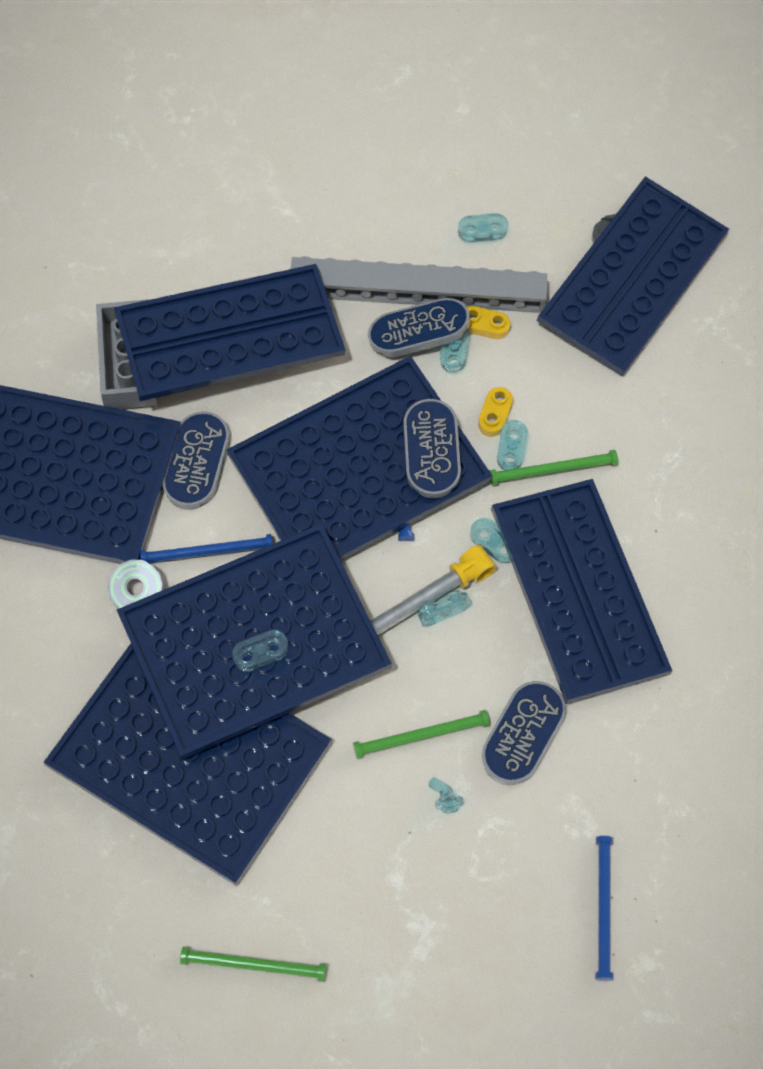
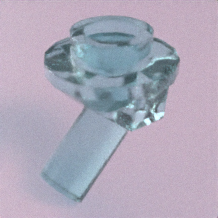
[428,777,464,813]

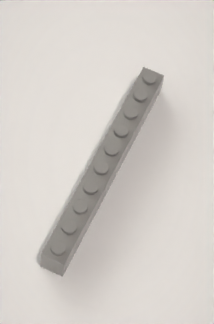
[291,256,547,313]

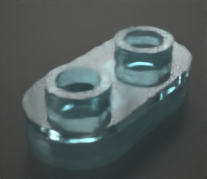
[458,213,508,242]
[440,329,470,373]
[497,420,528,470]
[470,518,511,563]
[417,590,472,627]
[232,630,288,671]

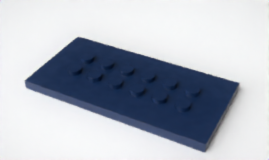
[536,176,729,377]
[114,264,345,402]
[491,479,672,704]

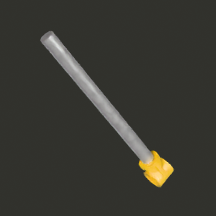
[371,544,497,635]

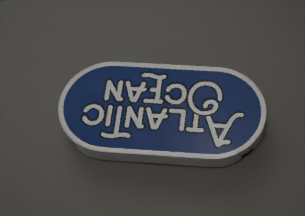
[368,298,471,357]
[404,399,461,498]
[162,412,230,509]
[482,681,566,786]

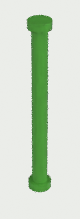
[489,450,618,486]
[353,710,489,759]
[180,946,326,982]

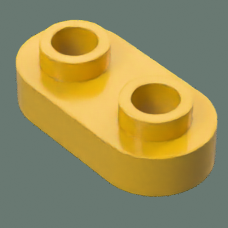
[465,306,510,339]
[478,387,513,437]

